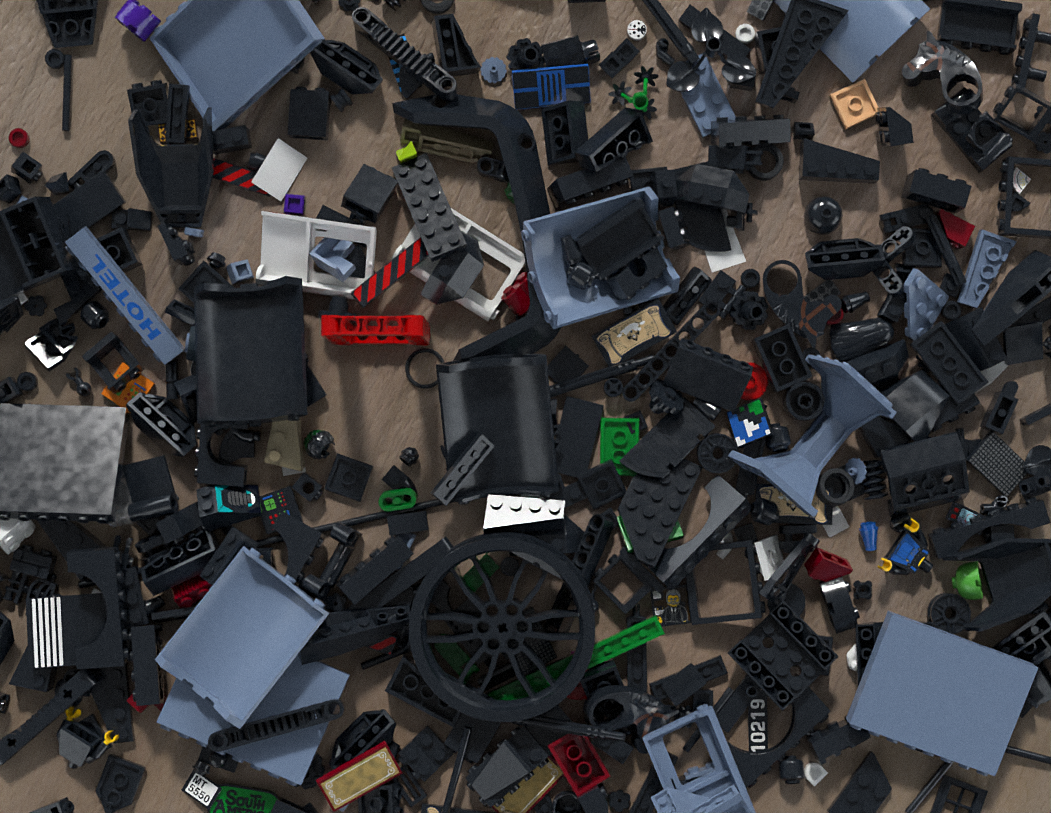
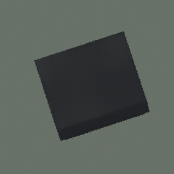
[793,122,815,140]
[44,172,69,195]
[892,263,915,283]

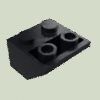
[875,107,914,146]

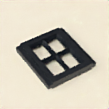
[930,775,988,813]

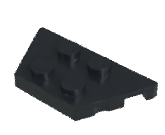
[827,751,892,813]

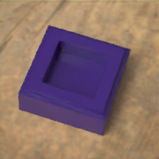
[284,194,305,215]

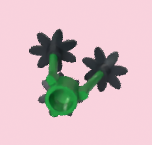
[608,66,659,119]

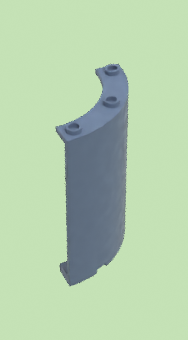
[774,0,930,83]
[521,186,680,329]
[155,546,329,729]

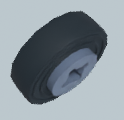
[184,326,196,361]

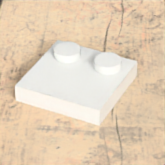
[755,535,784,580]

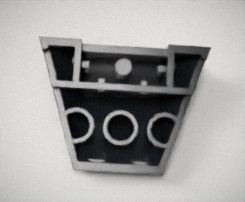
[878,370,950,442]

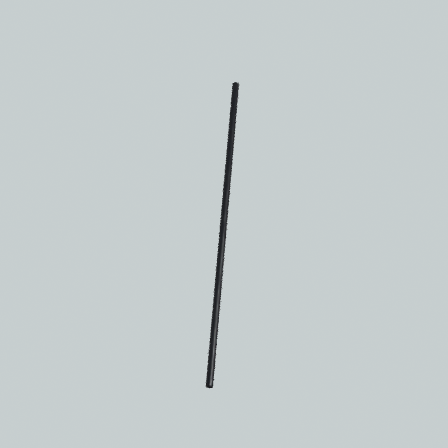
[78,499,455,589]

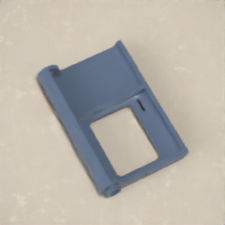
[643,704,756,813]

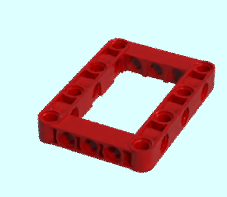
[321,315,430,346]

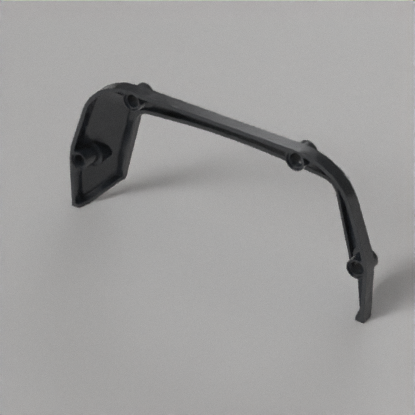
[392,94,562,363]

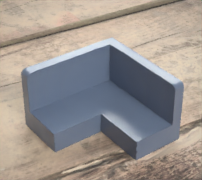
[309,237,356,283]

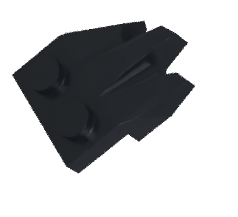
[24,318,78,372]

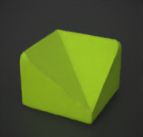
[396,141,418,164]

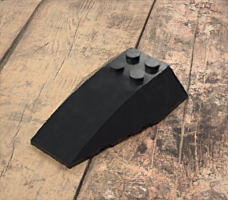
[36,0,98,48]

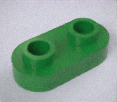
[378,488,417,511]

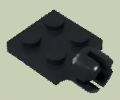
[541,35,600,67]

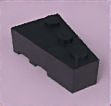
[806,715,871,765]

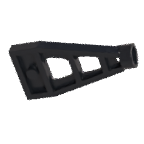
[759,532,820,605]

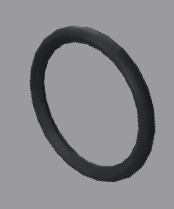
[405,348,444,389]

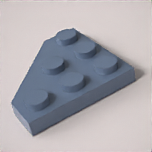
[904,268,949,341]

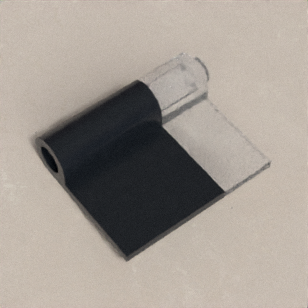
[107,455,179,528]

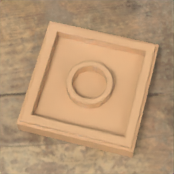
[829,79,878,130]

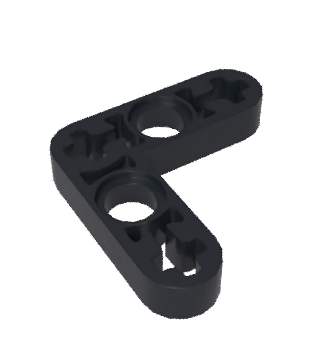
[872,226,916,297]

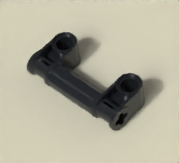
[302,523,363,602]

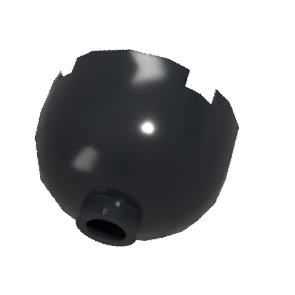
[803,196,843,235]

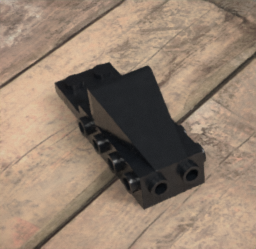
[465,705,572,808]

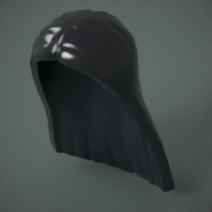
[830,317,894,363]

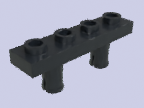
[1011,13,1051,93]

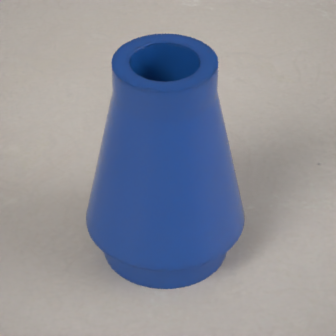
[859,522,878,551]

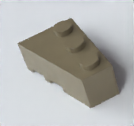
[264,420,306,471]

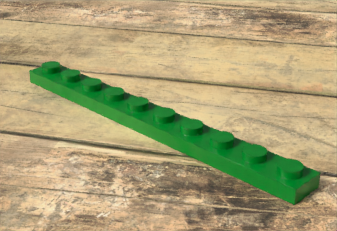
[486,615,665,700]

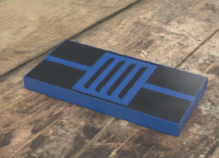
[512,64,591,110]

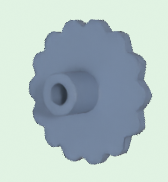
[480,57,507,83]
[844,458,867,484]

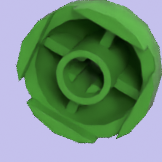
[952,561,983,600]

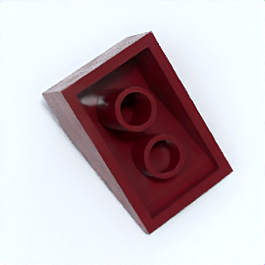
[548,733,610,797]

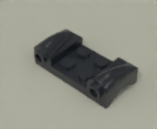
[931,87,1013,173]

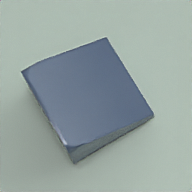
[226,259,254,285]

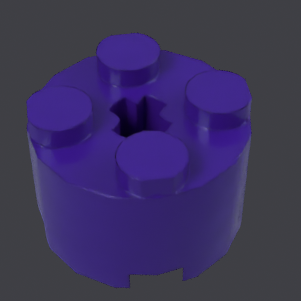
[114,0,161,42]

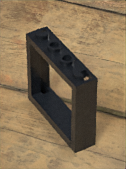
[996,156,1051,239]
[686,539,766,625]

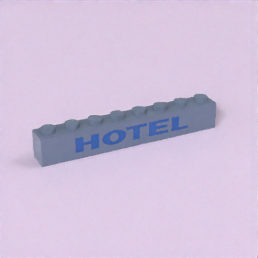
[65,226,184,365]

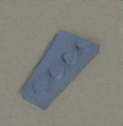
[957,229,1017,308]

